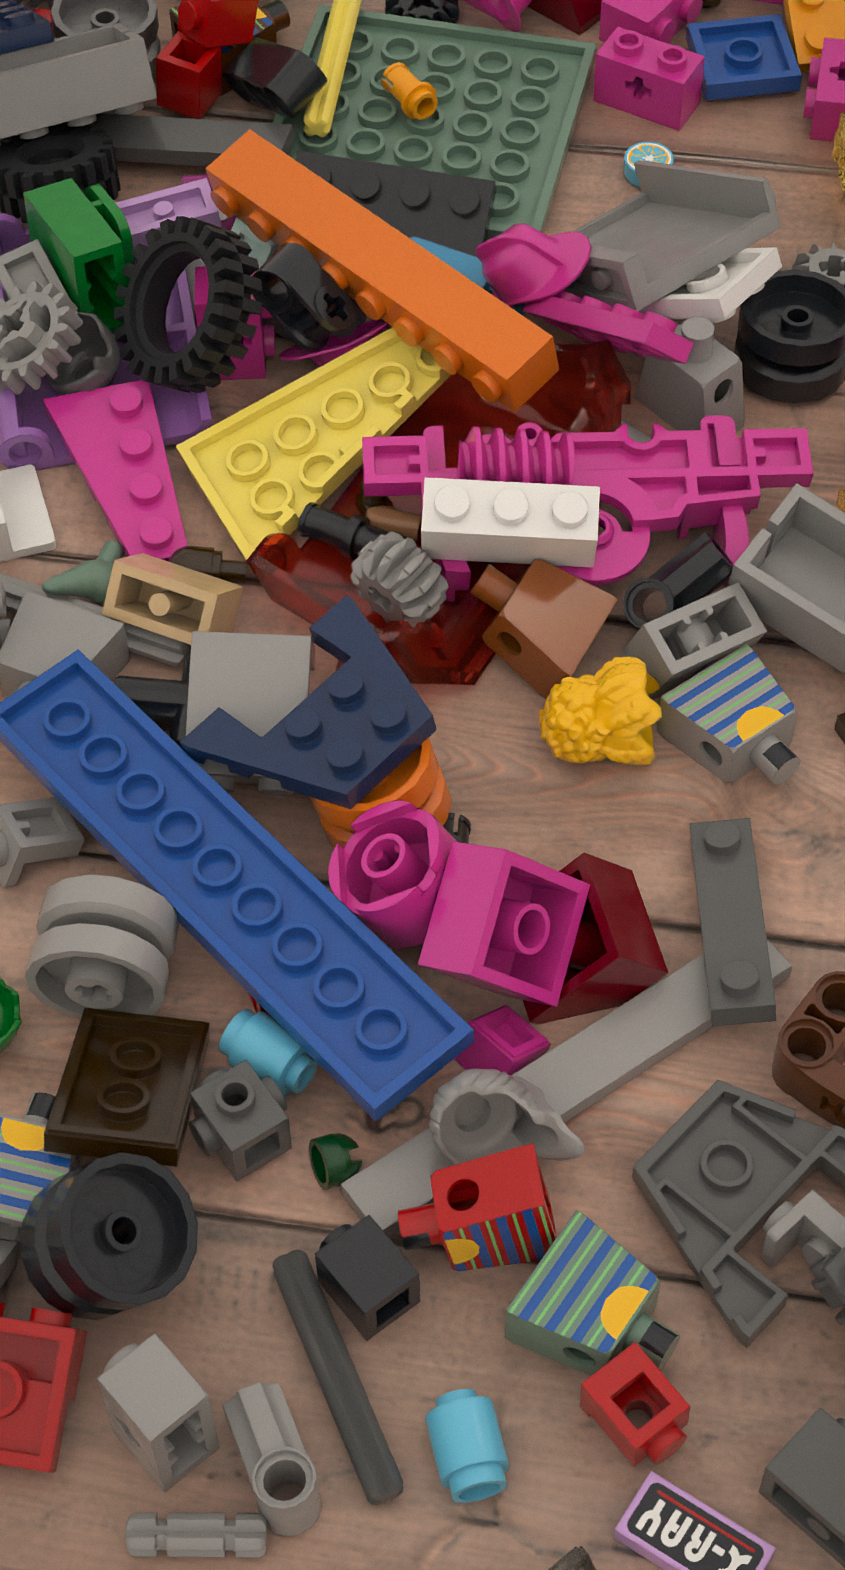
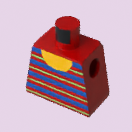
[398,1143,557,1271]

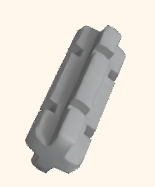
[125,1512,268,1558]

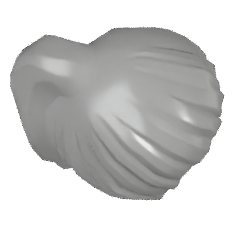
[428,1068,584,1165]

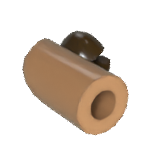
[356,480,422,543]

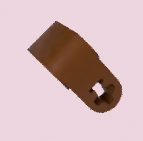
[772,971,845,1129]

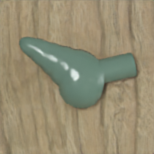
[42,540,125,604]

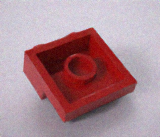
[0,1302,87,1473]

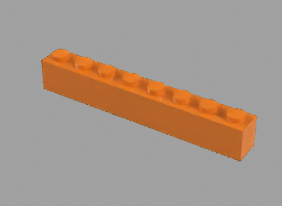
[205,129,560,413]

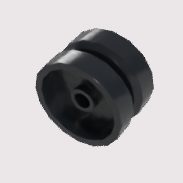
[734,269,845,403]
[20,1152,198,1320]

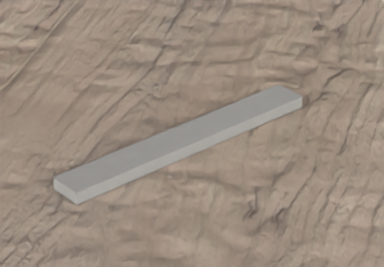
[341,939,792,1237]

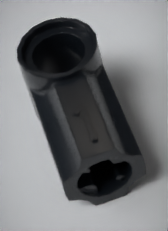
[623,532,734,628]

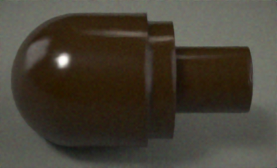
[169,546,247,584]

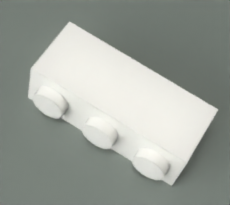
[421,477,600,568]

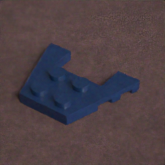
[180,595,437,809]

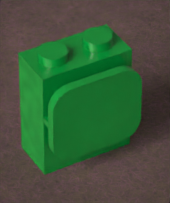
[23,178,135,334]

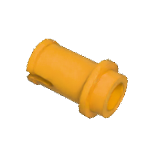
[381,62,438,120]

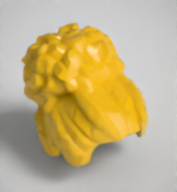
[539,657,662,765]

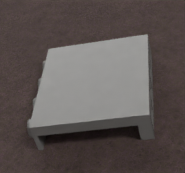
[563,160,781,312]

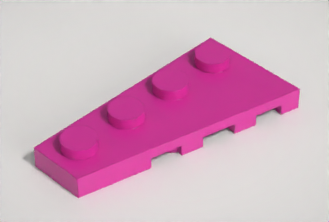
[523,290,694,364]

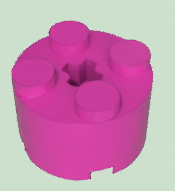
[328,800,458,949]

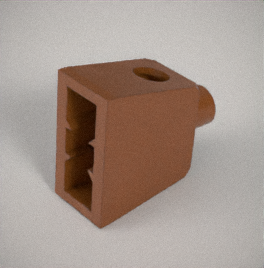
[470,559,618,699]

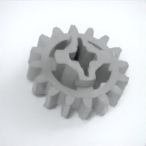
[0,281,83,395]

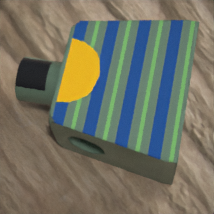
[505,1210,680,1376]

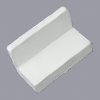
[0,464,57,562]

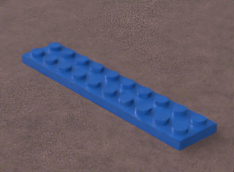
[0,649,475,1121]

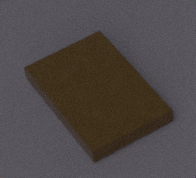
[44,1008,210,1167]

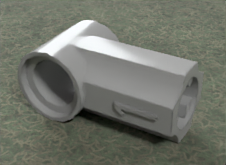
[223,1382,322,1536]

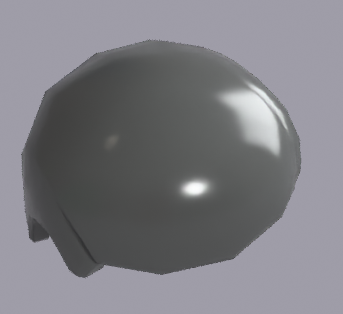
[45,312,121,395]

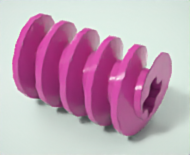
[457,426,575,485]

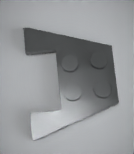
[632,1080,845,1348]

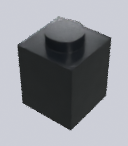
[315,1215,420,1341]

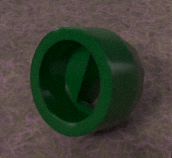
[309,1133,362,1190]

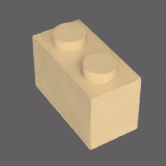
[102,553,244,645]

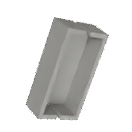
[0,23,157,145]
[727,483,845,674]

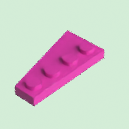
[43,380,188,562]

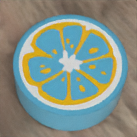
[624,141,674,187]

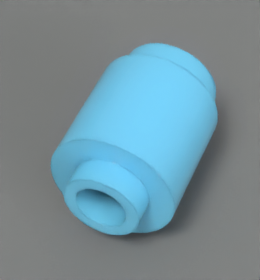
[219,1009,318,1097]
[425,1389,510,1503]

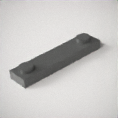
[689,818,776,1026]

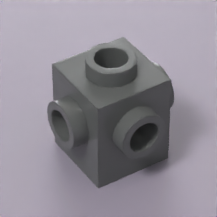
[188,1060,292,1182]

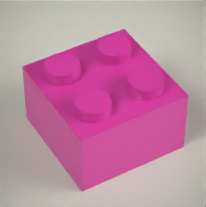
[418,841,590,1007]

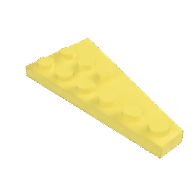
[176,327,451,572]

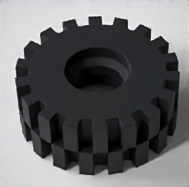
[0,124,121,223]

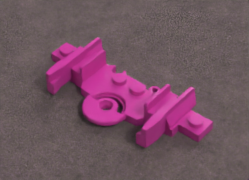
[362,415,814,602]

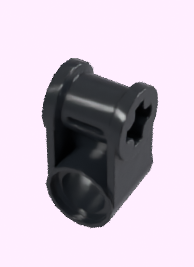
[252,243,356,352]

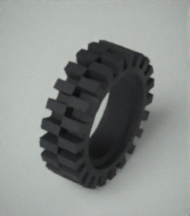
[114,216,262,393]

